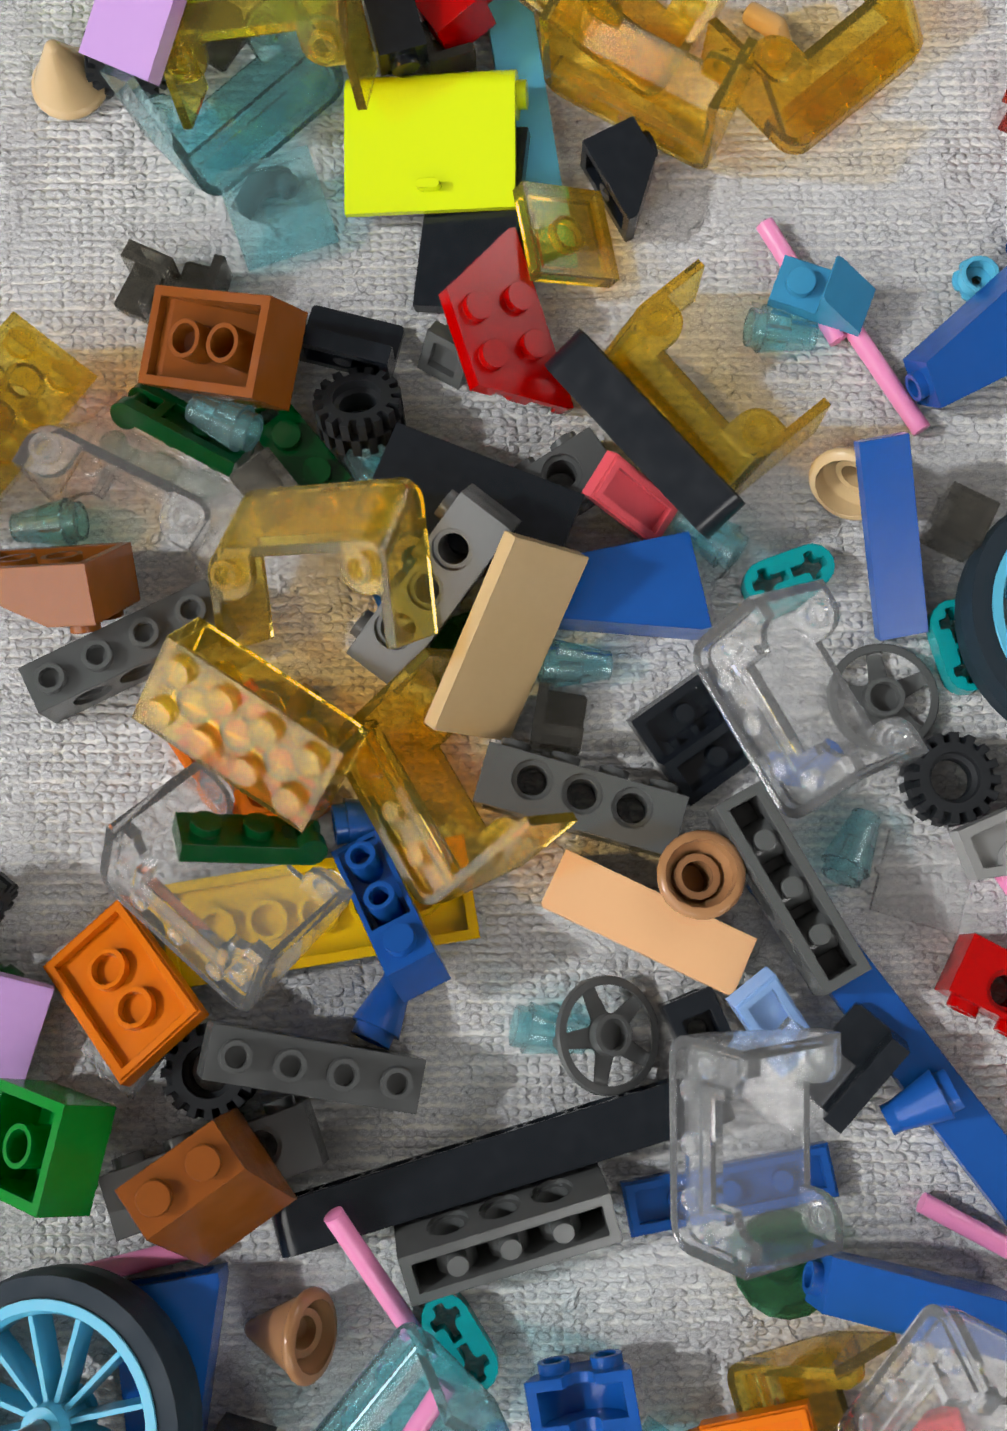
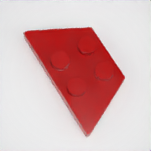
[438,227,574,414]

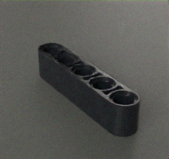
[544,328,746,539]

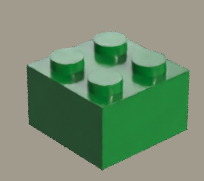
[0,1078,116,1218]

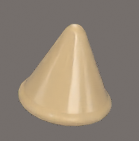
[31,39,107,120]
[809,446,862,521]

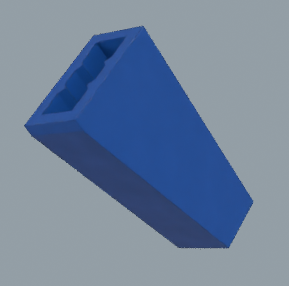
[903,266,1007,409]
[558,531,712,640]
[802,1246,1007,1363]
[116,1262,229,1431]

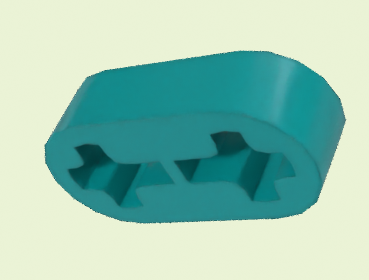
[740,543,835,610]
[926,600,978,695]
[421,1292,498,1393]

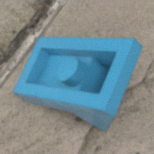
[767,255,876,337]

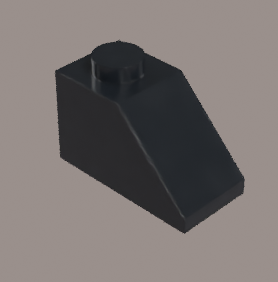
[364,0,427,77]
[580,116,658,242]

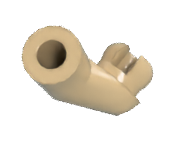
[742,2,793,71]

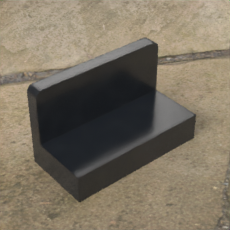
[299,305,405,378]
[792,1003,910,1134]

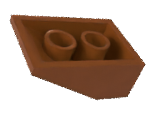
[138,285,308,411]
[0,542,141,634]

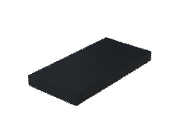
[413,127,530,313]
[358,422,585,568]

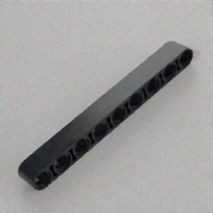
[271,1065,735,1258]

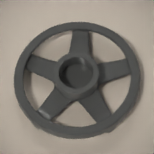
[825,643,939,754]
[552,975,659,1096]

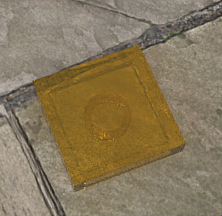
[512,181,620,288]

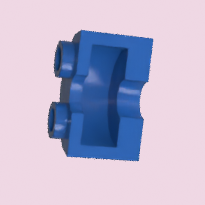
[524,1349,642,1431]

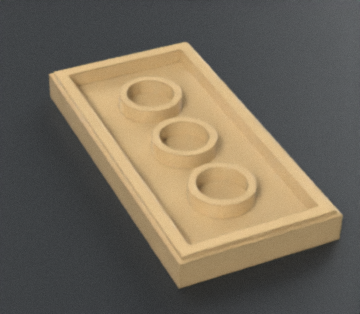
[424,530,589,740]

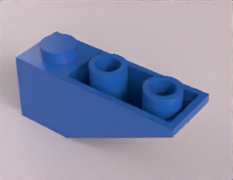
[331,829,451,1003]

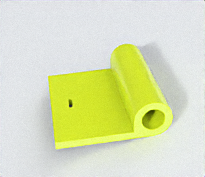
[344,69,529,218]

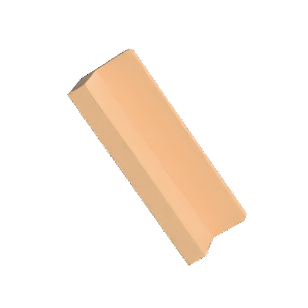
[541,849,757,996]

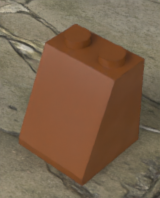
[114,1107,297,1266]

